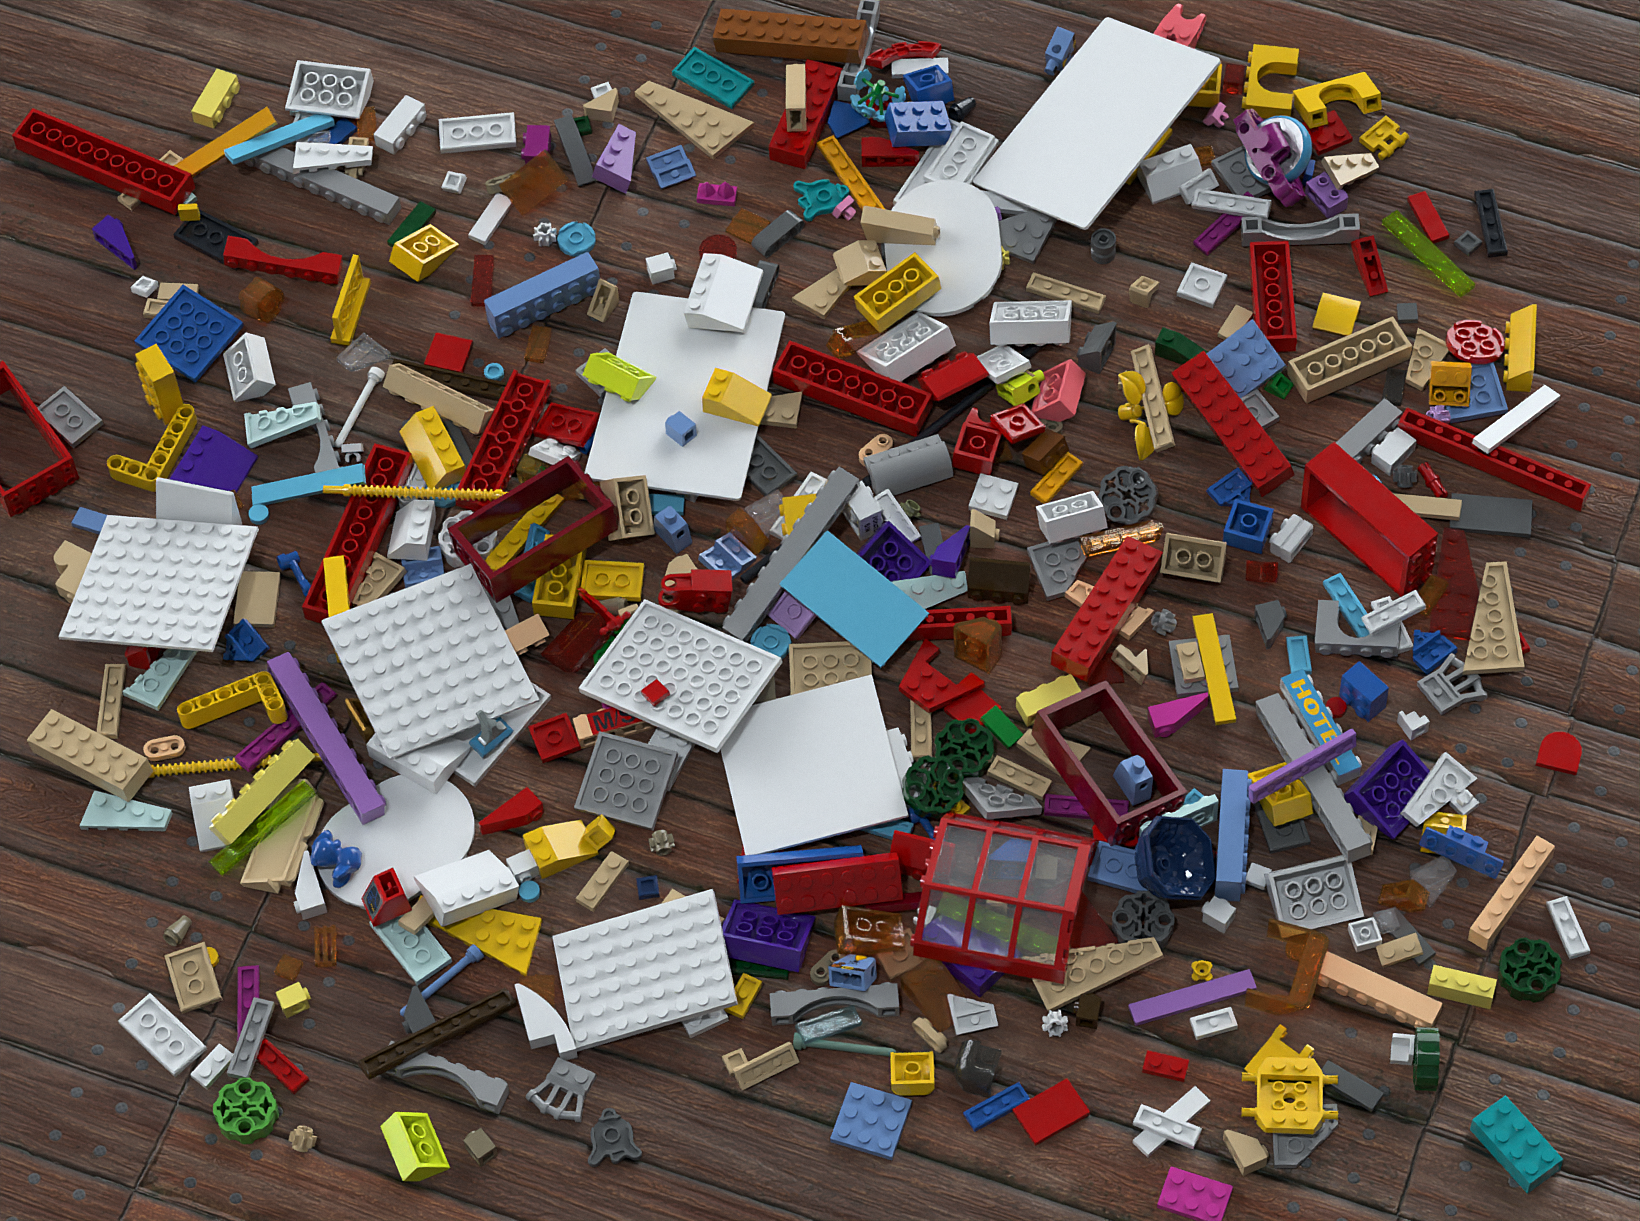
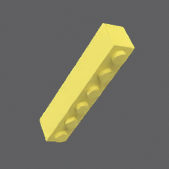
[209,739,315,845]

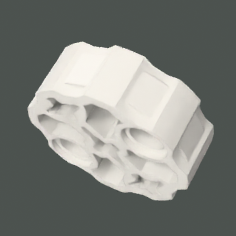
[438,510,499,568]

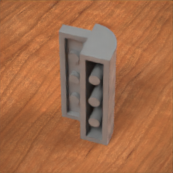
[863,434,953,496]

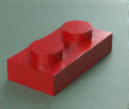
[1142,1050,1189,1082]

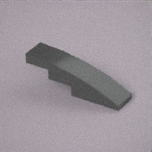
[554,115,596,187]

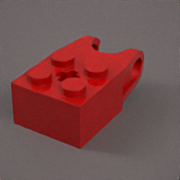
[952,407,1002,476]
[658,569,732,613]

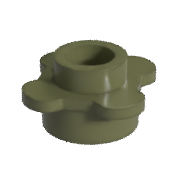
[899,500,921,518]

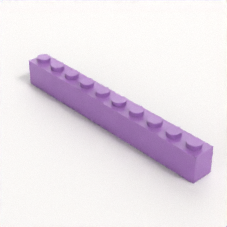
[267,652,386,825]

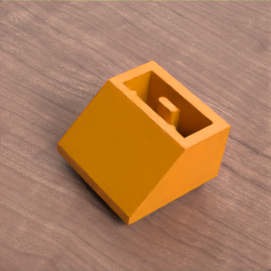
[1429,361,1472,407]

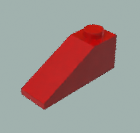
[861,136,919,167]
[1350,235,1388,297]
[478,787,544,835]

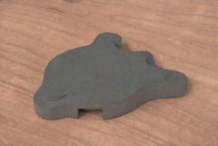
[588,1108,642,1167]

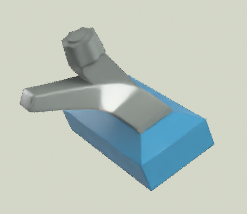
[469,710,513,758]

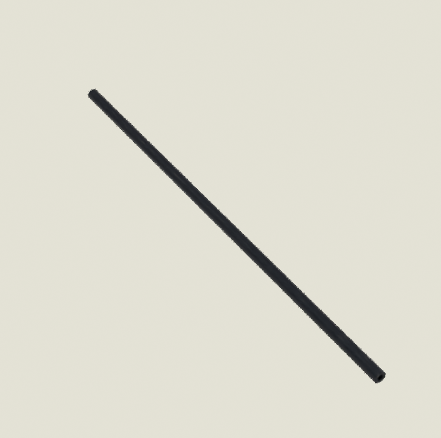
[740,343,1049,584]

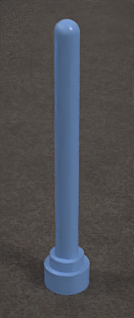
[400,944,484,1016]

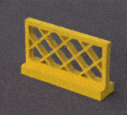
[330,254,371,346]

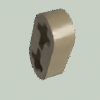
[485,172,522,194]

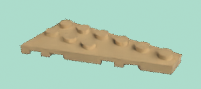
[635,81,754,160]
[1462,561,1525,675]
[1021,937,1164,1013]

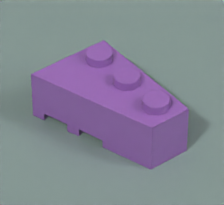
[592,124,636,194]

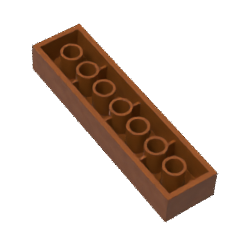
[713,8,869,64]

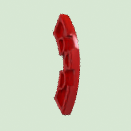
[865,41,941,69]

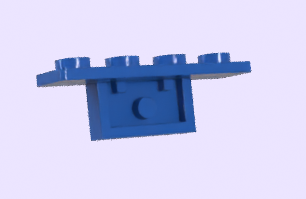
[1419,825,1504,879]

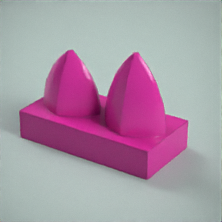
[696,182,737,207]

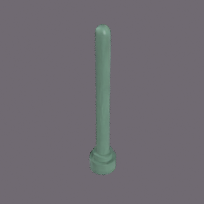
[793,1032,896,1057]

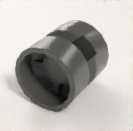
[1091,228,1116,264]

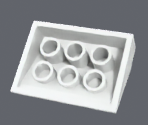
[285,60,374,119]
[684,253,764,332]
[989,300,1072,347]
[856,312,956,382]
[156,477,242,525]
[366,733,472,794]
[414,850,519,927]
[1264,855,1364,936]

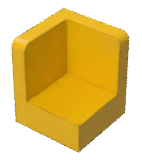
[583,814,616,851]

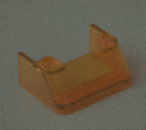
[1245,918,1329,1015]

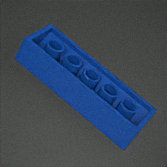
[736,845,864,904]

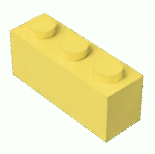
[191,69,240,129]
[1016,674,1081,727]
[1427,965,1497,1009]

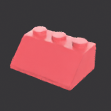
[1031,359,1086,422]

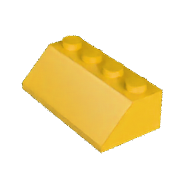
[1503,304,1537,392]
[399,406,466,490]

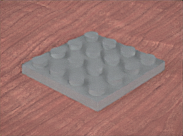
[574,731,678,831]

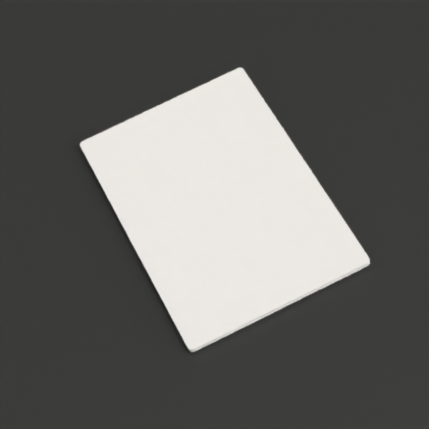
[973,17,1221,230]
[585,292,785,501]

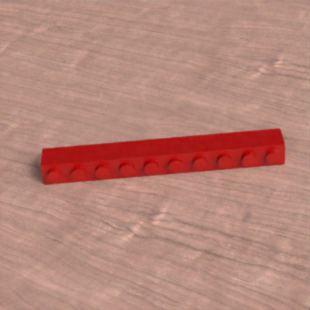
[1398,408,1591,512]

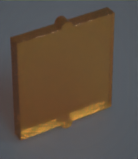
[725,208,771,244]
[519,974,555,1011]

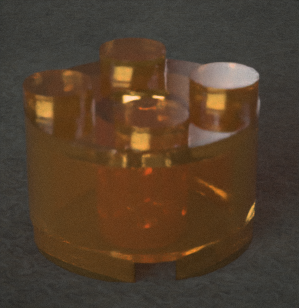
[238,277,284,323]

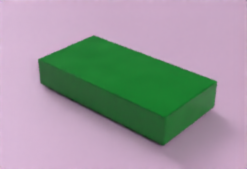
[980,705,1024,749]

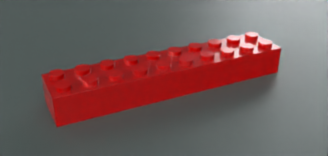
[12,108,195,215]
[302,443,414,623]

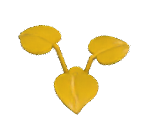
[1118,371,1184,461]

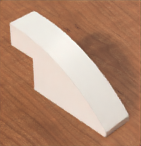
[515,983,578,1060]

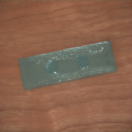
[795,1005,862,1045]

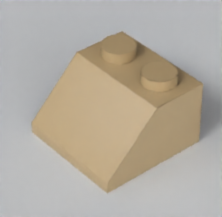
[833,240,886,285]

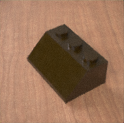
[967,557,1031,605]

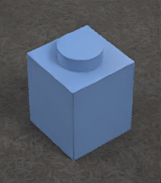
[665,411,697,447]

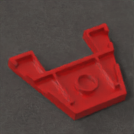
[899,639,985,713]

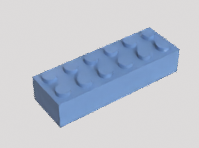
[484,252,600,339]
[1215,769,1252,902]

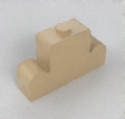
[54,540,92,604]

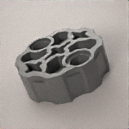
[1098,466,1159,525]
[1112,890,1174,950]

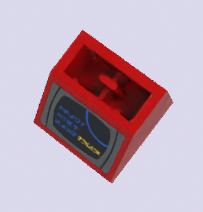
[361,868,412,927]

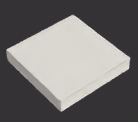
[1177,262,1228,308]

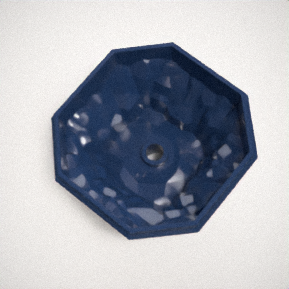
[1134,816,1216,901]

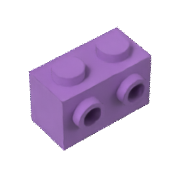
[1305,172,1348,219]

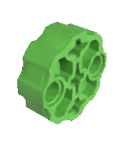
[213,1078,279,1144]

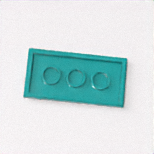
[672,47,755,110]

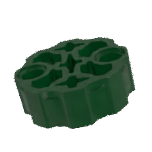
[934,718,995,780]
[902,755,964,819]
[1498,937,1562,1003]
[1413,1027,1440,1091]

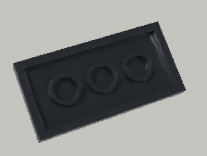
[173,209,259,271]

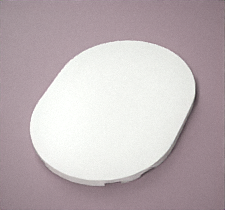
[884,180,1002,316]
[317,775,475,910]

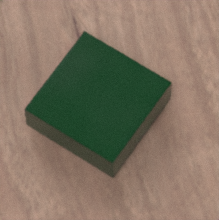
[573,115,592,136]

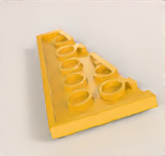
[418,895,542,977]

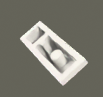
[293,850,327,920]

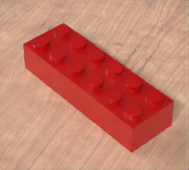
[769,59,843,169]
[1249,241,1297,352]
[772,852,903,915]

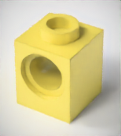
[276,982,311,1018]

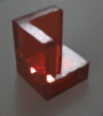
[1246,560,1278,582]

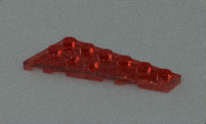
[1429,528,1480,641]

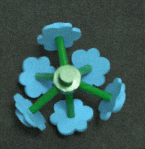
[850,69,906,122]

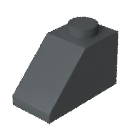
[1254,600,1287,650]
[402,985,436,1034]

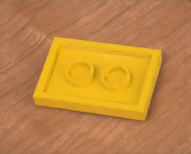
[580,560,645,602]

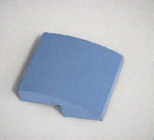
[646,145,696,189]
[698,532,757,580]
[401,546,444,588]

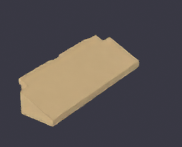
[240,779,324,894]

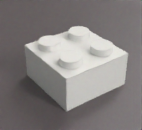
[1348,917,1382,952]

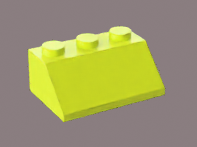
[582,352,656,402]
[380,1112,450,1181]

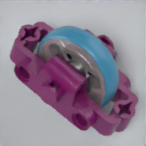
[1233,108,1312,207]

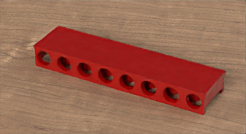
[456,370,552,512]

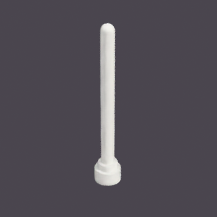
[335,367,385,448]

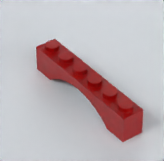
[223,236,343,284]

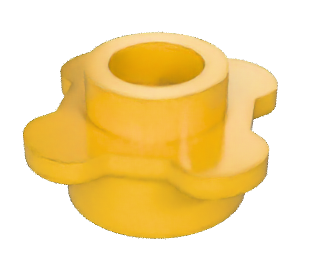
[1191,960,1213,981]

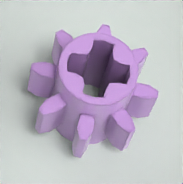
[1426,405,1451,424]

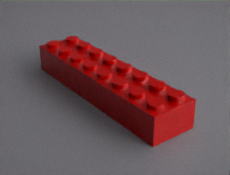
[773,340,933,437]
[1171,351,1295,497]
[1050,536,1163,682]

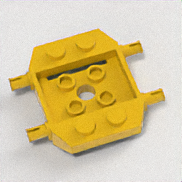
[1241,1057,1338,1134]

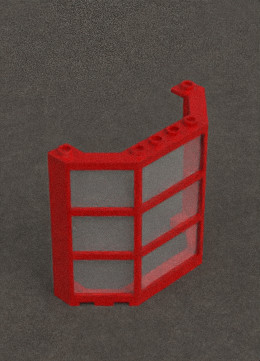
[910,812,1097,984]

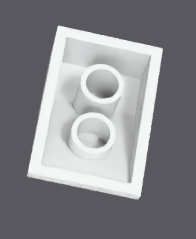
[189,779,242,852]

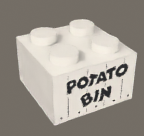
[842,481,883,541]

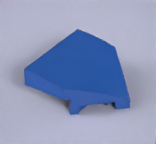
[827,101,870,139]
[1206,467,1252,507]
[223,618,270,662]
[1413,630,1458,674]

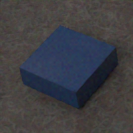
[636,875,660,900]

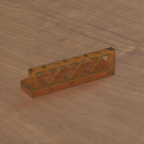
[1078,520,1164,557]

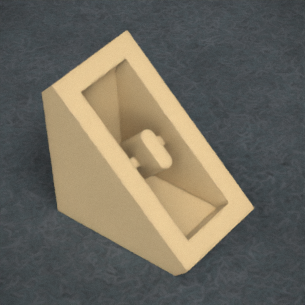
[583,88,619,123]
[587,279,619,322]

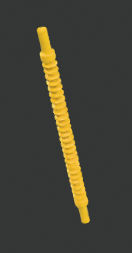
[323,484,507,502]
[148,753,322,778]

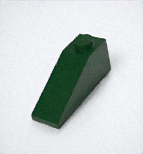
[1154,327,1208,365]

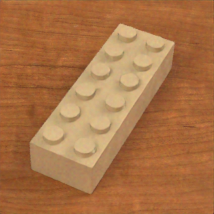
[1287,316,1412,403]
[27,709,153,802]

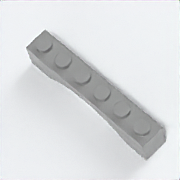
[837,0,880,102]
[1241,214,1360,246]
[288,382,343,473]
[770,982,900,1026]
[386,1041,510,1114]

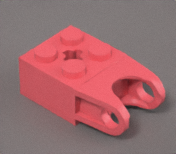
[1153,3,1206,49]

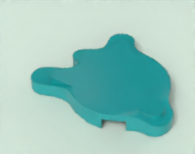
[793,179,849,221]

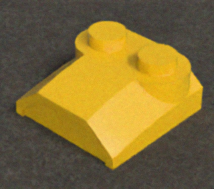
[890,1051,935,1096]

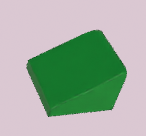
[1264,372,1294,399]

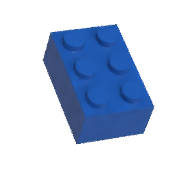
[884,101,952,147]

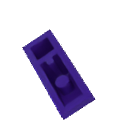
[92,214,137,270]
[929,525,970,579]

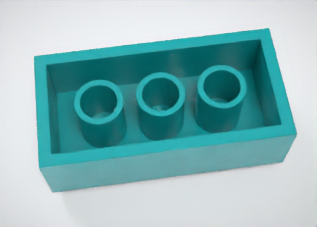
[1470,1095,1563,1194]

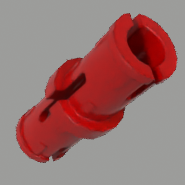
[1417,462,1448,498]

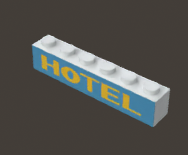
[1280,669,1362,786]

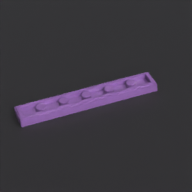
[1248,729,1356,803]
[1128,969,1257,1026]

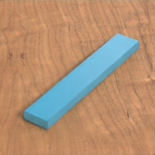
[224,114,335,165]
[251,463,366,506]

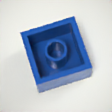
[1223,499,1274,554]
[1339,661,1389,722]

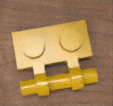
[1359,116,1409,160]

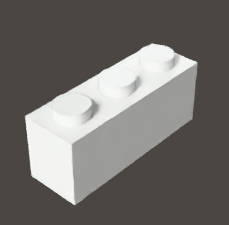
[374,95,427,155]

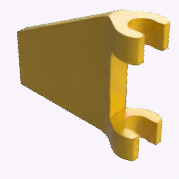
[1244,1024,1314,1073]

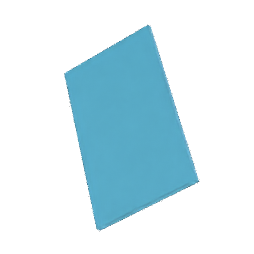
[779,530,929,668]

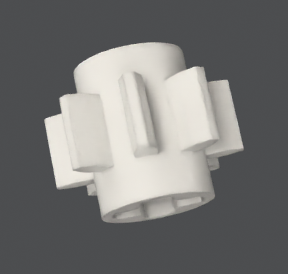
[533,223,557,247]
[1042,1010,1068,1037]

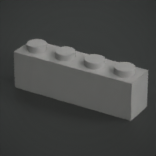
[1336,398,1403,464]

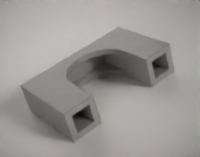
[1315,600,1400,658]

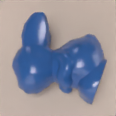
[310,830,362,888]

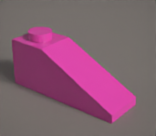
[1147,692,1208,738]

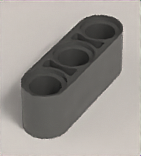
[751,210,805,258]
[752,260,780,309]

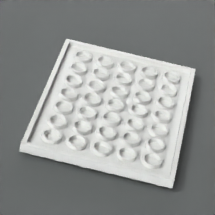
[579,599,782,753]
[552,889,738,1051]

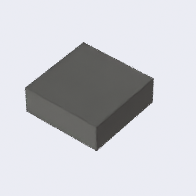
[1454,230,1482,256]
[1396,303,1418,324]

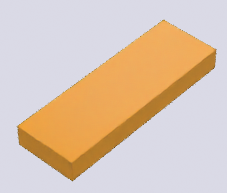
[1030,452,1083,504]

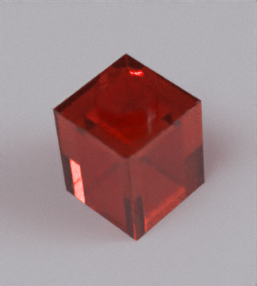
[1223,63,1245,95]

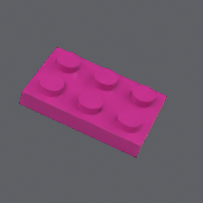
[1157,1167,1233,1221]

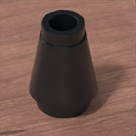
[948,97,976,121]

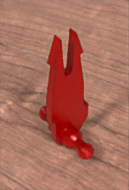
[577,587,631,636]

